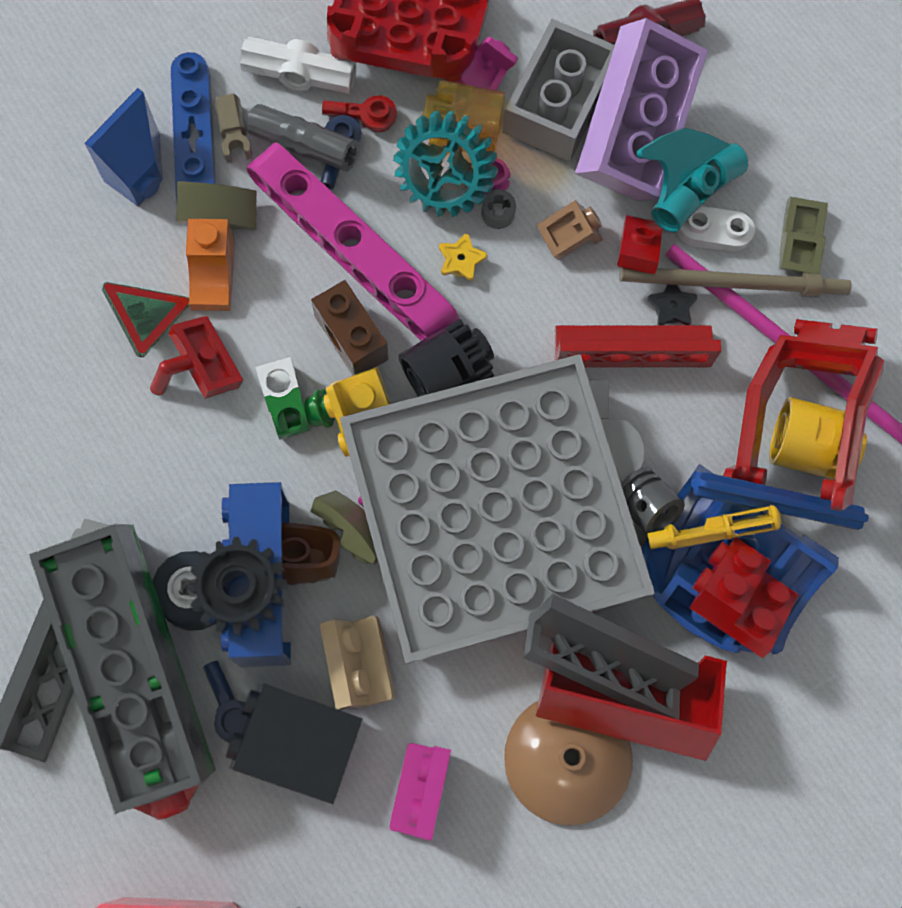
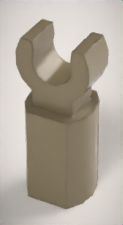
[215,93,252,163]

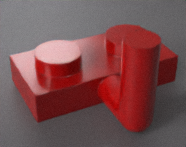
[150,315,243,399]

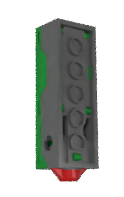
[29,524,216,820]

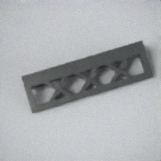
[523,594,699,720]
[0,599,74,762]

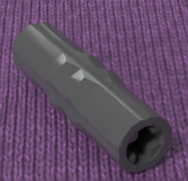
[246,104,359,172]

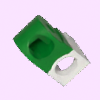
[255,357,310,440]

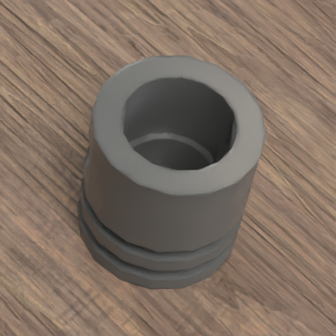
[621,467,685,536]

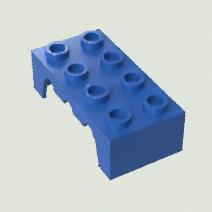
[221,482,291,667]

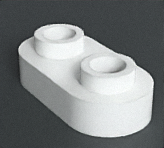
[677,206,755,253]

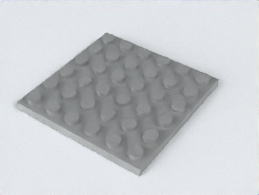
[340,354,655,664]

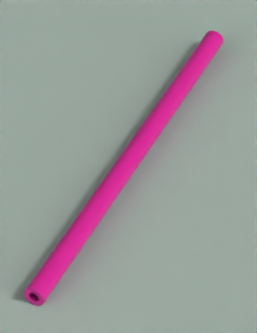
[665,244,902,444]

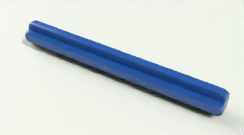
[691,471,869,530]

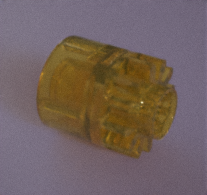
[423,80,506,153]

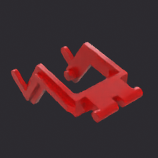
[723,319,884,511]

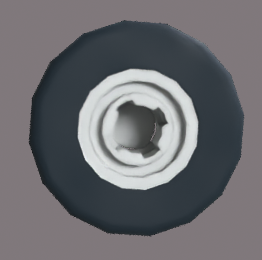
[152,551,217,631]

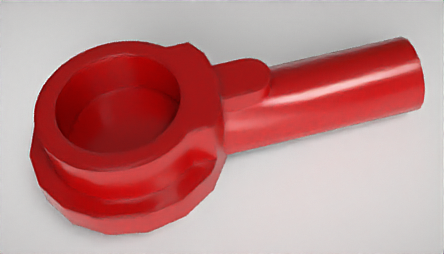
[322,95,397,133]

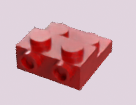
[689,537,799,658]

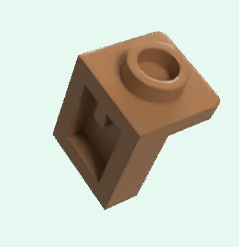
[537,200,603,260]

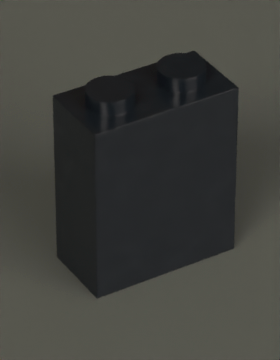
[225,683,363,804]

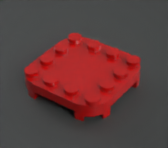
[327,0,489,82]

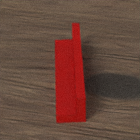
[554,325,722,368]

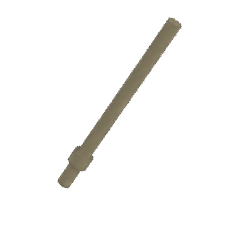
[619,267,852,297]

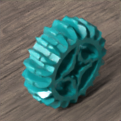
[393,110,498,218]

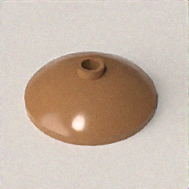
[504,700,633,825]

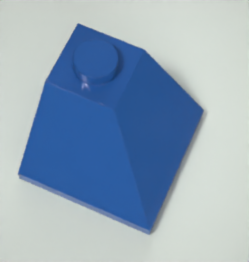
[84,88,163,207]

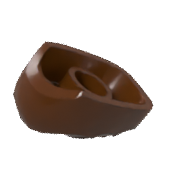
[282,523,340,585]

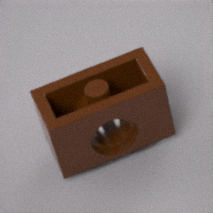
[311,280,389,375]

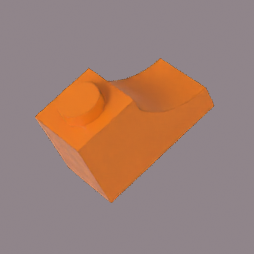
[186,219,235,311]

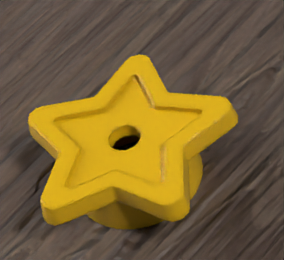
[438,234,487,281]

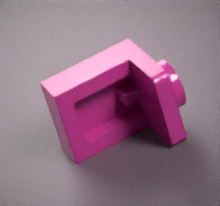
[455,37,518,106]

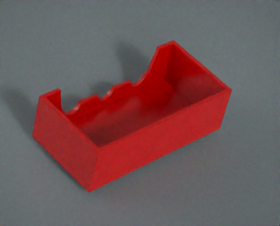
[535,640,727,761]

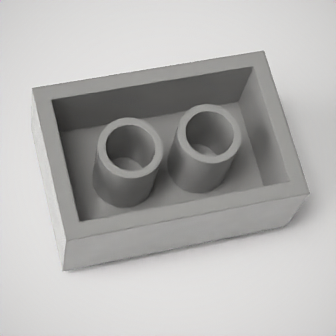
[502,19,615,162]

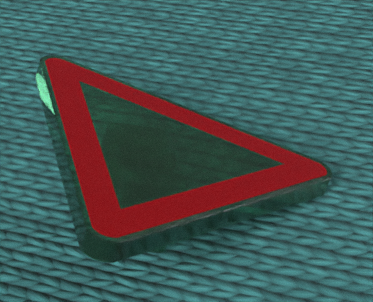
[102,282,189,358]

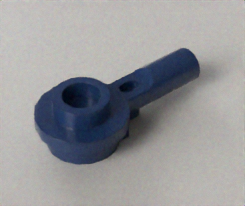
[321,115,362,189]
[203,660,248,743]

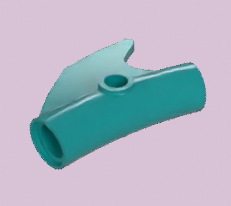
[637,128,749,233]

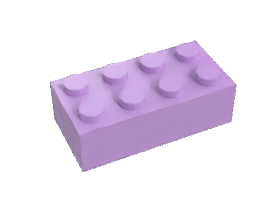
[575,18,708,201]

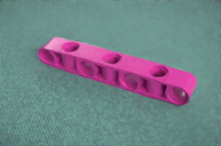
[246,142,459,341]

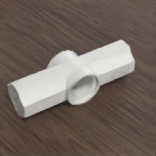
[240,36,357,94]

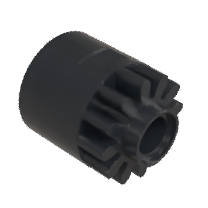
[398,319,494,397]

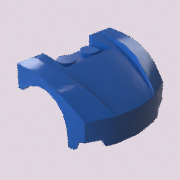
[641,464,839,655]

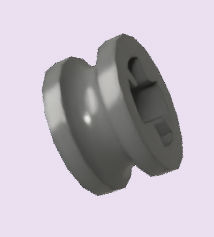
[481,189,516,229]

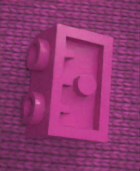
[389,743,451,841]

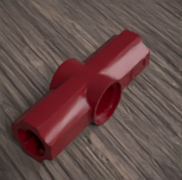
[593,0,706,45]

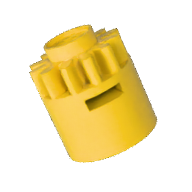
[769,397,867,480]

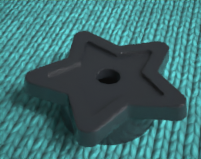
[647,284,698,325]

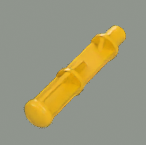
[648,505,781,550]

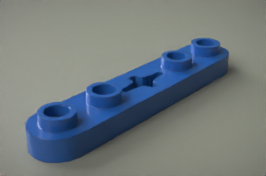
[170,52,216,205]

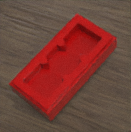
[617,215,663,274]

